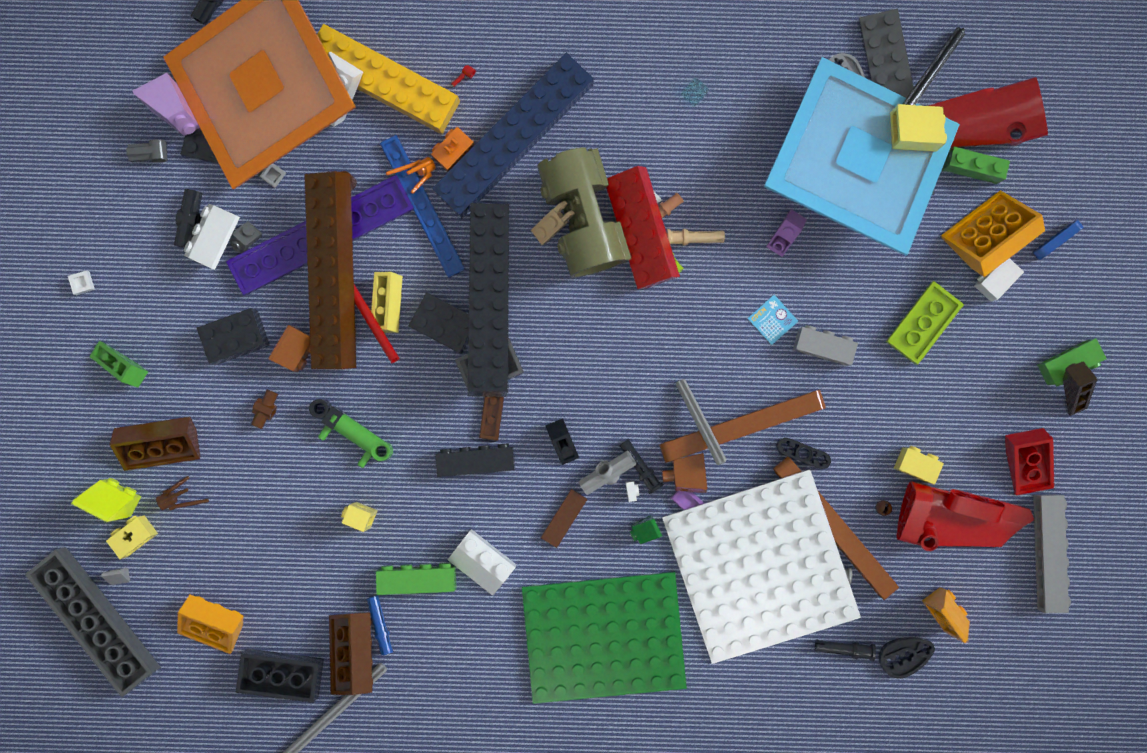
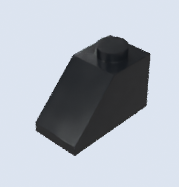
[545,418,579,465]

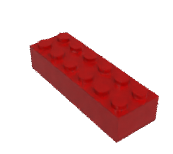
[606,166,680,289]

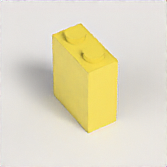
[890,104,947,152]

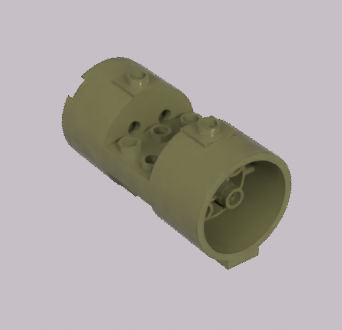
[537,147,631,278]

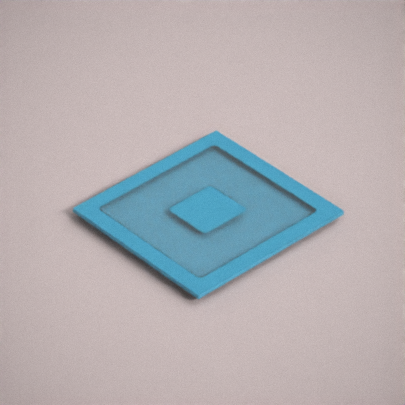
[764,57,960,256]

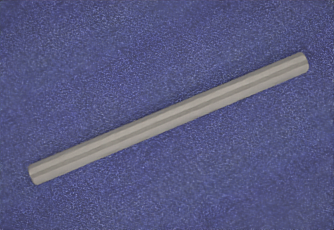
[283,663,387,753]

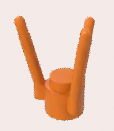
[386,157,436,194]

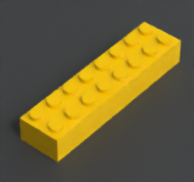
[317,24,460,135]

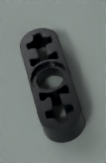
[776,437,831,469]

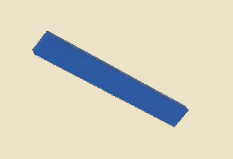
[380,135,465,278]

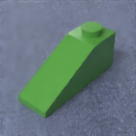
[89,341,148,388]

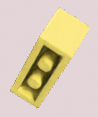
[370,272,403,333]

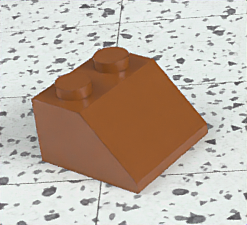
[268,325,311,372]

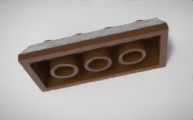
[109,417,200,471]
[329,612,373,695]

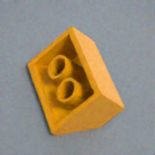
[177,594,244,654]

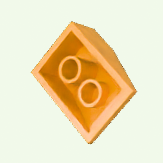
[922,587,970,643]

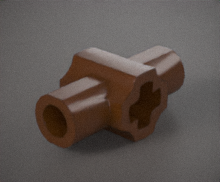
[251,389,278,429]

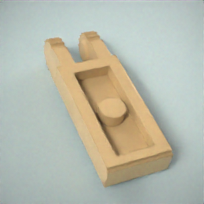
[531,201,575,245]

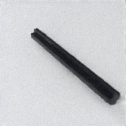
[902,27,965,105]

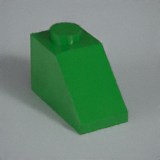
[629,515,662,544]

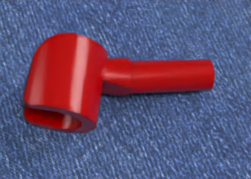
[451,65,476,87]

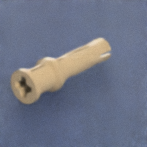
[666,229,725,246]

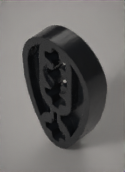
[879,637,935,679]

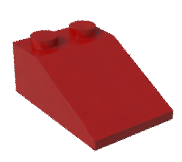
[1005,428,1054,495]

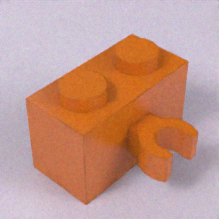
[431,127,475,172]

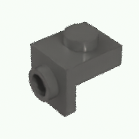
[230,221,262,253]

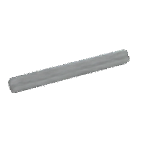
[676,379,726,465]

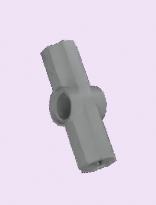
[579,450,636,495]

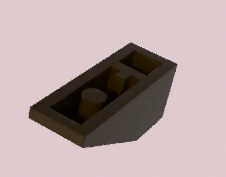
[1063,361,1097,416]

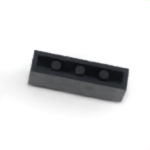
[435,443,515,477]

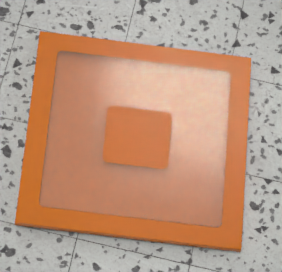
[163,0,356,189]

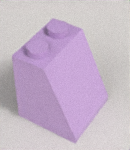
[133,73,200,136]

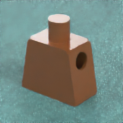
[662,453,707,493]

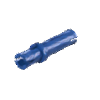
[366,595,393,656]

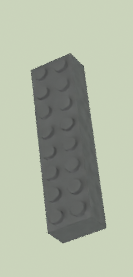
[25,547,161,698]

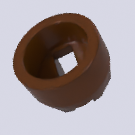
[875,500,892,516]

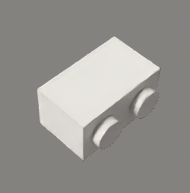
[975,258,1024,302]

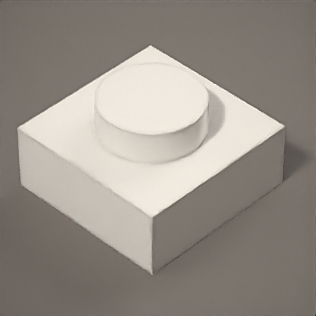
[68,271,95,295]
[625,481,640,502]

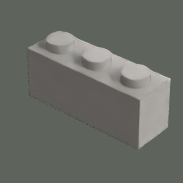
[793,325,858,366]

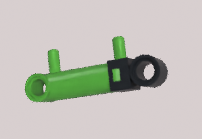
[309,399,393,468]

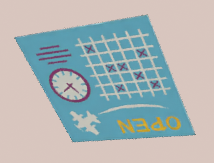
[748,295,798,345]

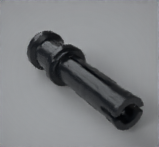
[619,439,664,494]
[815,639,876,662]

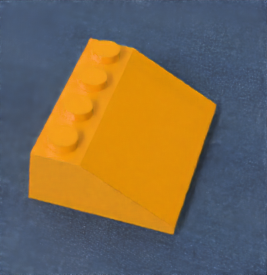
[941,190,1045,277]

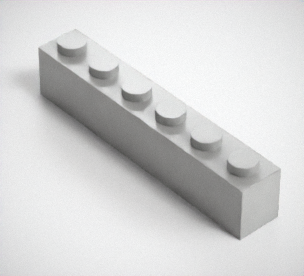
[1033,494,1071,613]

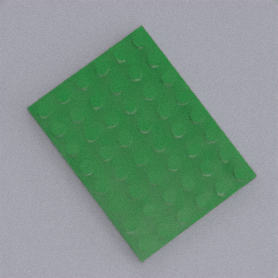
[522,571,687,704]

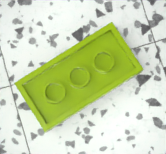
[885,281,964,365]

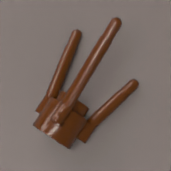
[156,476,209,511]

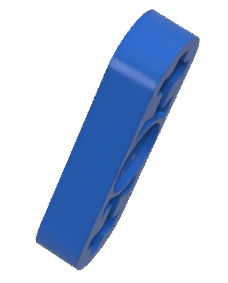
[1032,219,1084,260]

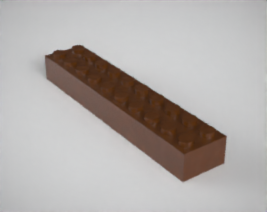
[304,171,357,369]

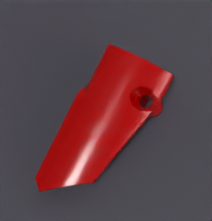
[928,77,1048,148]
[896,481,1034,551]

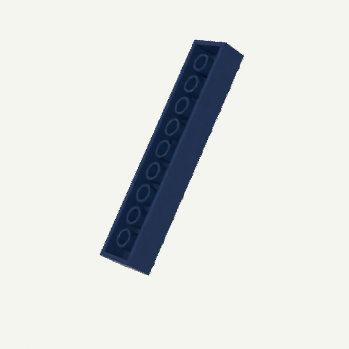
[432,52,594,219]

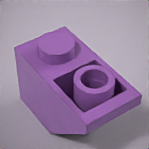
[766,209,807,257]

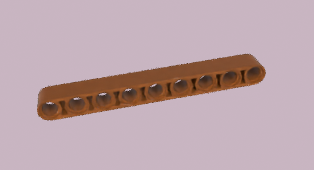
[659,389,826,463]
[773,456,899,601]

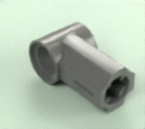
[126,140,168,163]

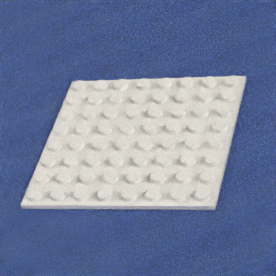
[662,469,861,664]

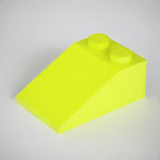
[71,478,142,522]

